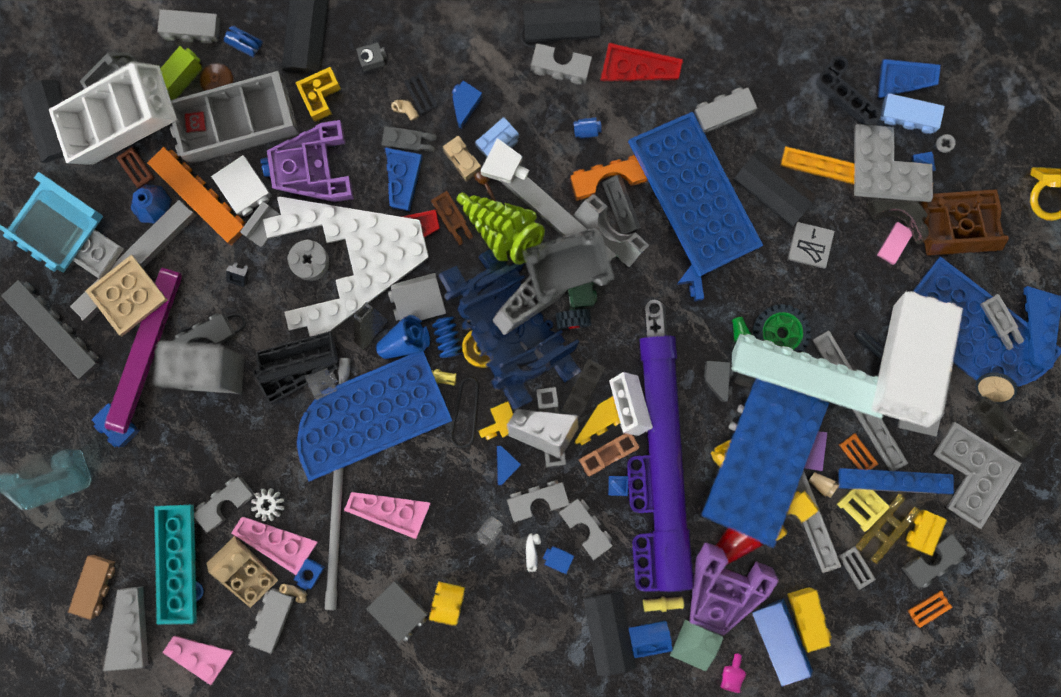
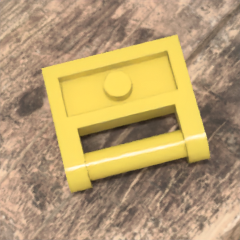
[837,489,890,532]

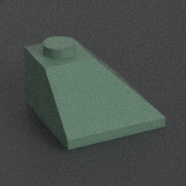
[670,620,723,671]

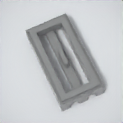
[838,546,876,590]

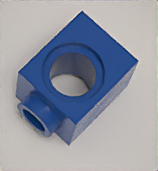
[543,546,574,574]
[294,558,325,590]

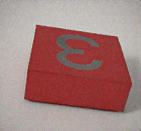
[184,112,206,133]

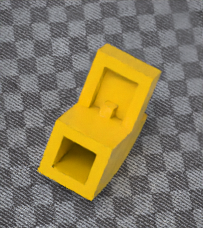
[479,402,513,440]

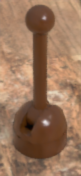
[474,171,496,202]

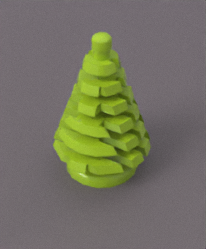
[457,193,545,265]

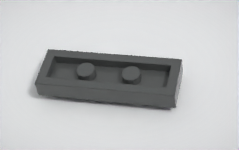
[602,175,641,235]

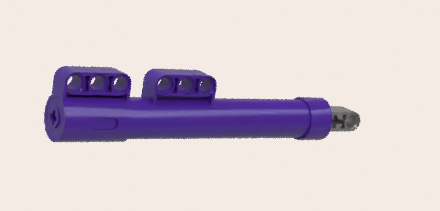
[627,300,693,591]

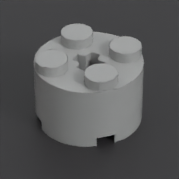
[287,239,329,281]

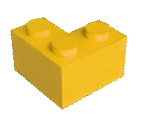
[295,67,341,122]

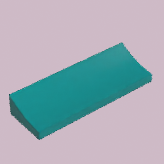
[154,505,196,624]

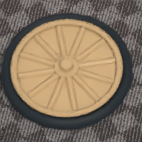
[975,372,1018,403]

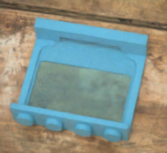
[0,172,103,273]

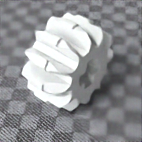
[251,488,284,521]

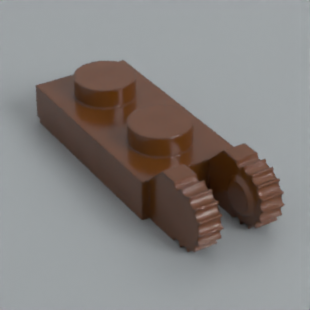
[431,191,473,245]

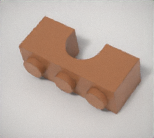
[579,433,639,477]

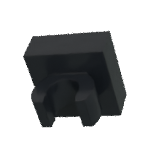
[226,262,248,288]

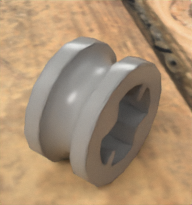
[936,135,955,152]

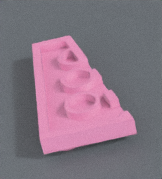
[344,492,431,539]
[232,516,318,575]

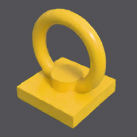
[1030,168,1061,220]

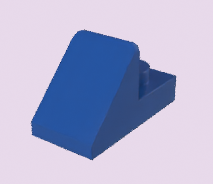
[677,265,704,301]

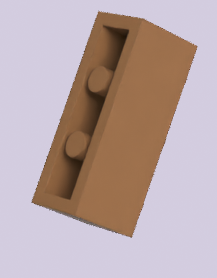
[68,555,115,619]

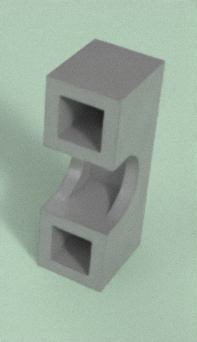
[531,43,592,84]
[194,477,255,533]
[507,480,569,522]
[559,499,612,560]

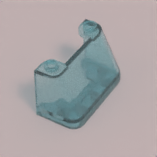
[0,449,91,510]

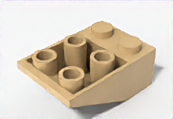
[206,536,278,608]

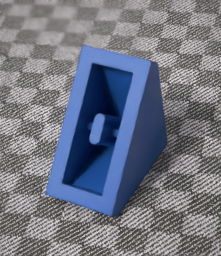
[497,446,521,485]

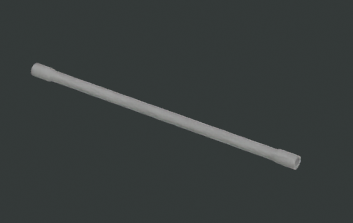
[325,358,351,610]

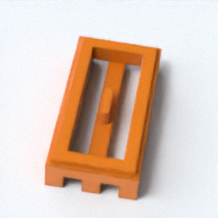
[839,433,878,470]
[908,591,952,628]

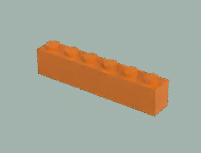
[147,147,245,245]

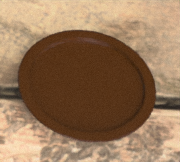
[200,63,233,91]

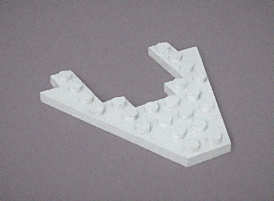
[263,197,429,337]

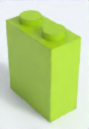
[160,46,203,100]

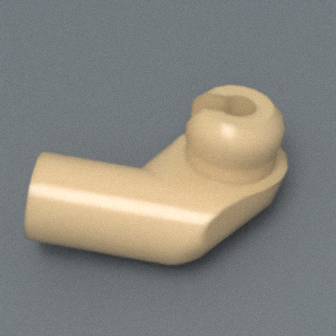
[391,100,419,121]
[280,584,308,603]

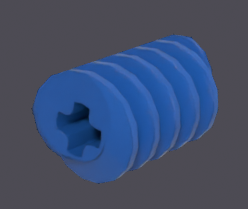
[432,316,463,358]

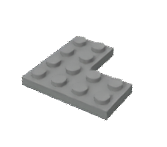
[854,124,933,202]
[933,422,1021,529]

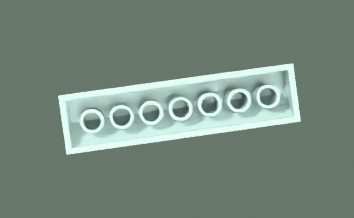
[732,334,883,418]

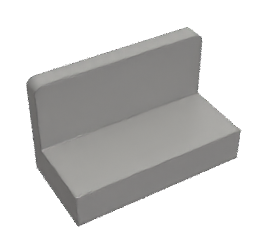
[240,201,280,247]

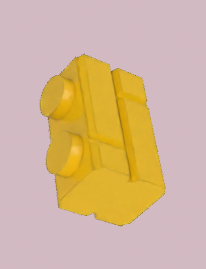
[906,510,947,556]

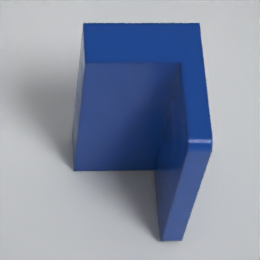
[629,621,672,658]

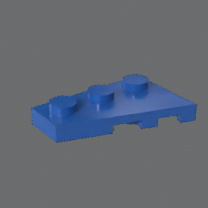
[878,59,940,98]
[386,148,423,211]

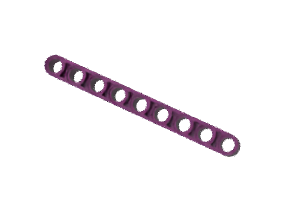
[105,268,182,434]

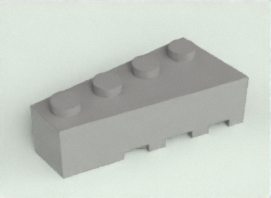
[493,276,567,335]
[103,587,148,671]

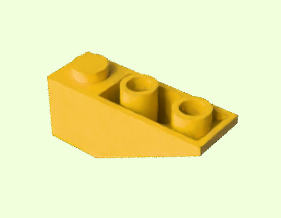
[575,396,621,445]

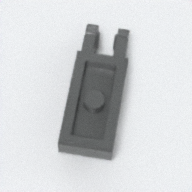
[382,126,437,152]

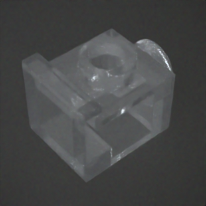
[305,368,338,400]

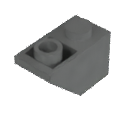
[704,361,733,402]

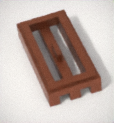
[116,147,155,189]

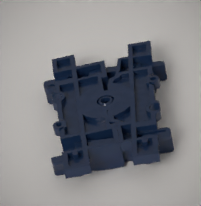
[439,249,581,410]

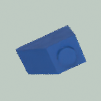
[452,81,483,128]

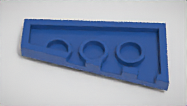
[1023,286,1061,369]

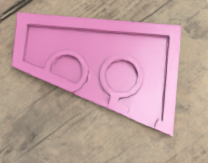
[163,635,234,685]

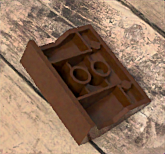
[921,190,1009,255]

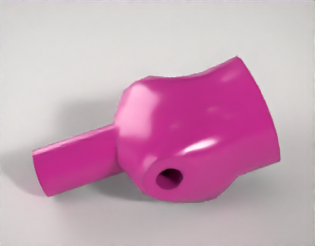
[721,654,746,693]

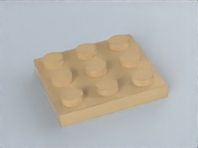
[86,255,167,336]

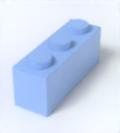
[879,94,944,133]

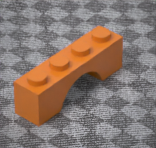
[570,155,648,201]

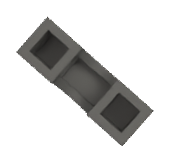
[901,533,967,588]

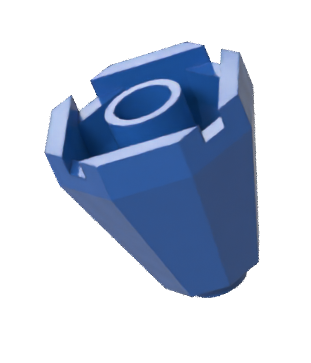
[131,184,172,224]

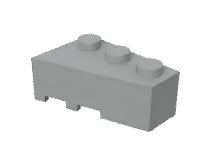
[507,409,578,458]

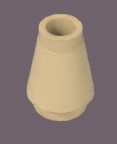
[808,472,839,498]

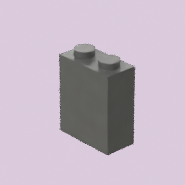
[367,580,428,643]

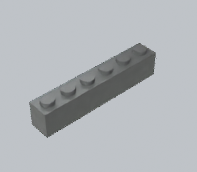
[1,280,101,380]

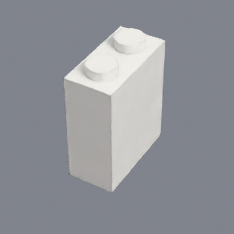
[211,155,272,217]

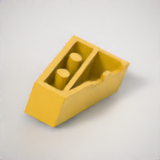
[787,587,831,652]

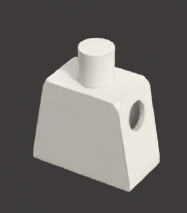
[481,139,529,184]

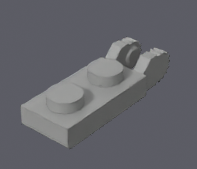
[980,294,1024,350]

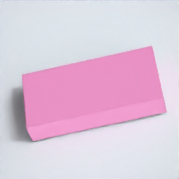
[877,222,914,265]

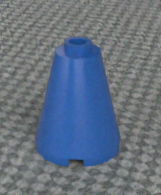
[376,315,430,359]

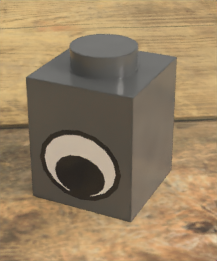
[356,43,387,72]

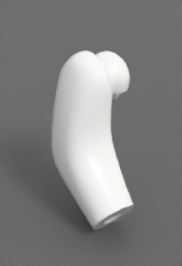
[526,533,541,572]

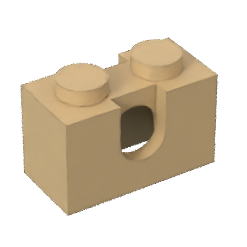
[443,136,481,181]

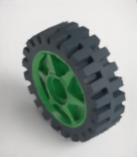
[752,304,811,353]

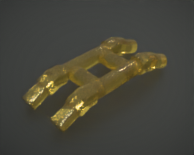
[856,494,921,563]

